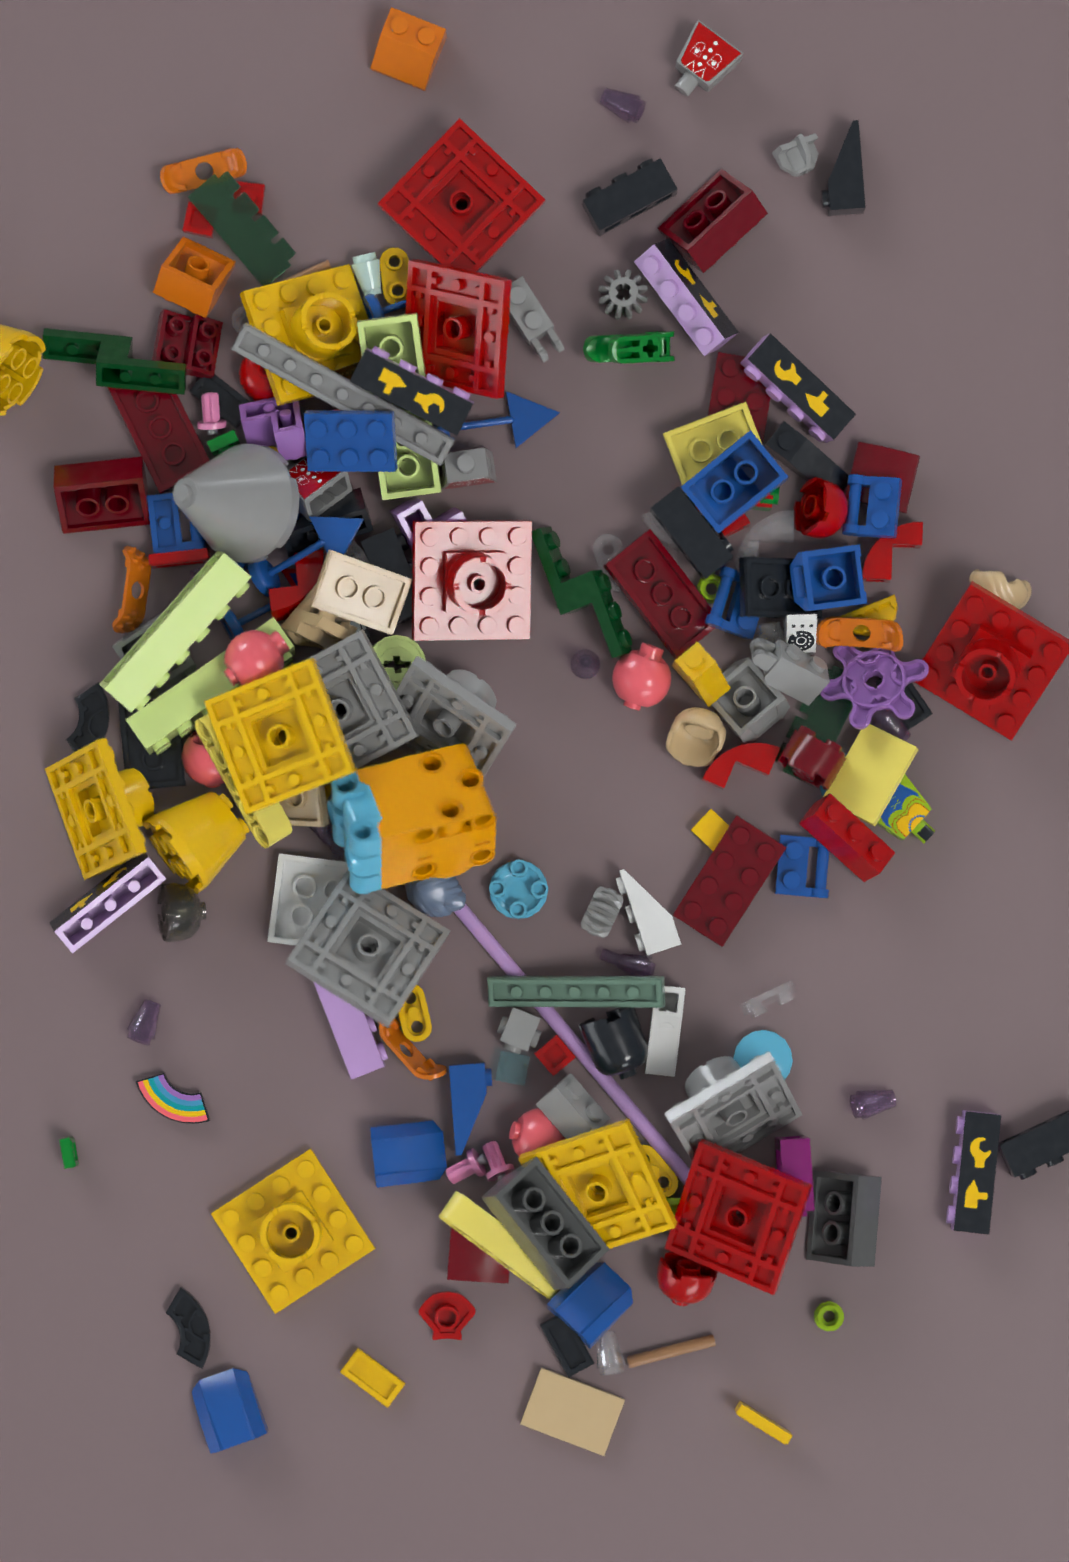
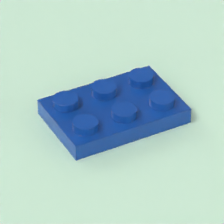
[304,410,398,472]

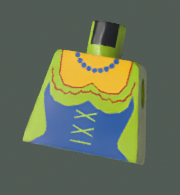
[877,774,935,844]

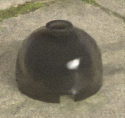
[157,883,207,942]

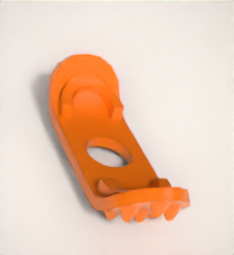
[160,147,247,194]
[112,546,151,633]
[816,616,903,652]
[378,1018,447,1081]

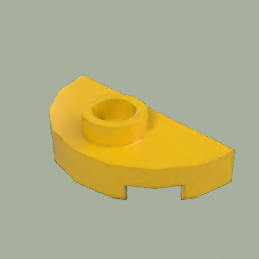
[841,594,898,636]

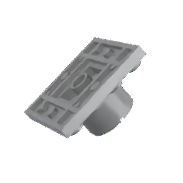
[286,629,420,786]
[396,656,517,777]
[286,869,451,1028]
[664,1051,802,1161]

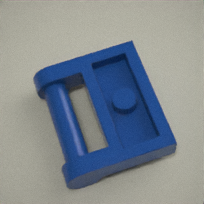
[842,474,902,538]
[147,493,207,554]
[705,566,759,640]
[775,835,830,899]

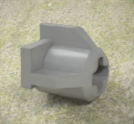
[772,133,818,177]

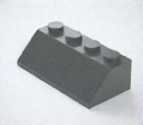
[481,1157,610,1290]

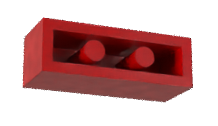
[799,793,896,882]

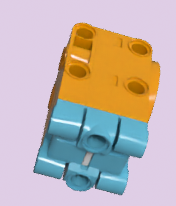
[327,744,497,894]

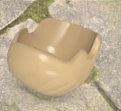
[969,569,1032,609]
[666,707,726,767]

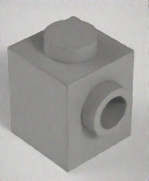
[497,1007,542,1055]

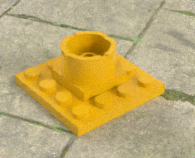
[240,264,368,406]
[204,658,357,815]
[45,738,154,880]
[519,1118,677,1249]
[211,1148,376,1314]

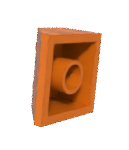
[370,7,447,91]
[153,236,236,318]

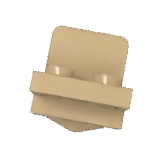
[280,583,357,650]

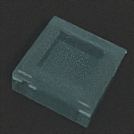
[495,1051,530,1086]

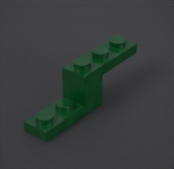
[42,328,186,395]
[532,527,632,658]

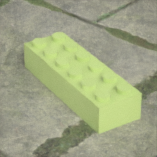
[357,313,442,500]
[99,551,251,713]
[126,617,295,755]

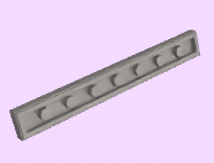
[231,322,455,466]

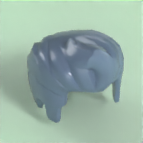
[405,876,466,917]

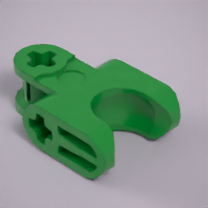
[583,331,675,364]

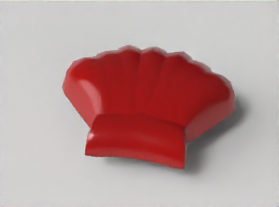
[418,1291,476,1340]

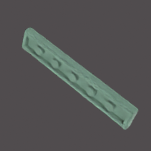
[487,976,665,1008]

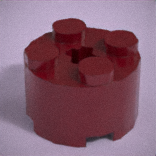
[777,725,846,791]

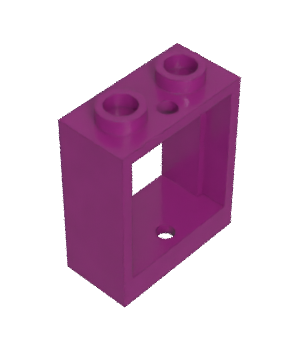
[774,1135,815,1217]

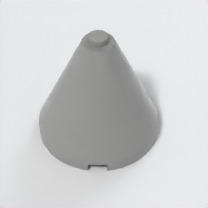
[173,444,299,563]

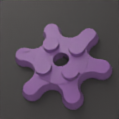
[820,646,929,730]

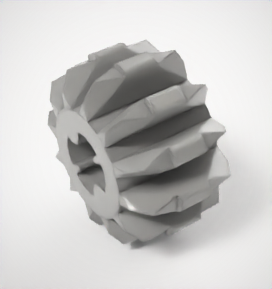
[598,269,648,320]
[581,886,623,938]

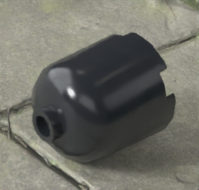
[579,1007,648,1080]

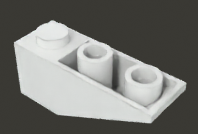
[615,869,681,956]
[645,986,685,1077]

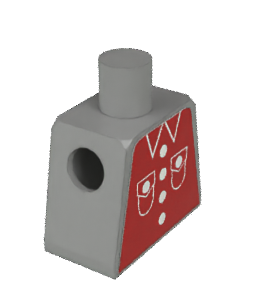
[675,20,743,97]
[439,448,497,490]
[286,456,353,522]

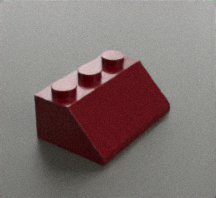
[658,169,768,273]
[53,456,150,534]

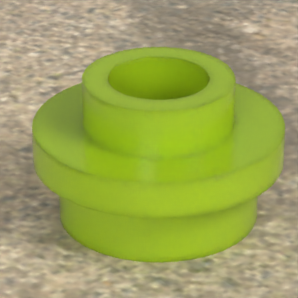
[697,574,721,604]
[814,1301,844,1331]

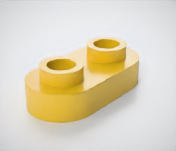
[380,248,409,305]
[398,985,432,1042]
[641,1144,678,1197]

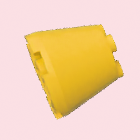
[0,324,46,416]
[143,791,250,894]

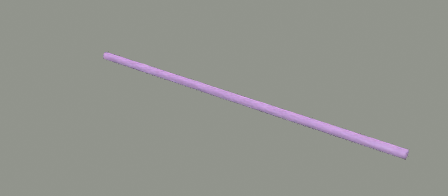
[454,903,690,1186]

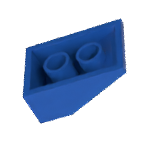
[681,430,788,534]

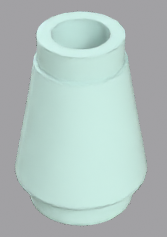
[351,252,382,296]

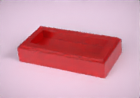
[148,548,210,569]

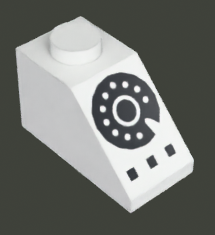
[783,614,817,655]

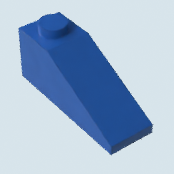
[449,1062,493,1156]

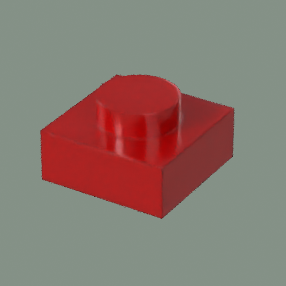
[232,181,265,215]
[182,202,218,238]
[534,1034,576,1076]

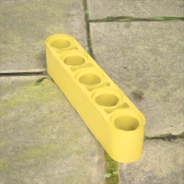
[194,713,292,848]
[438,1191,559,1300]

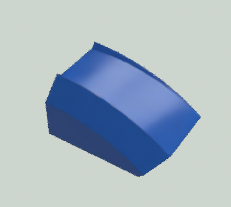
[790,544,867,611]
[370,1120,447,1187]
[547,1262,633,1349]
[192,1368,269,1454]

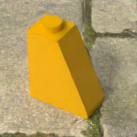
[671,642,731,707]

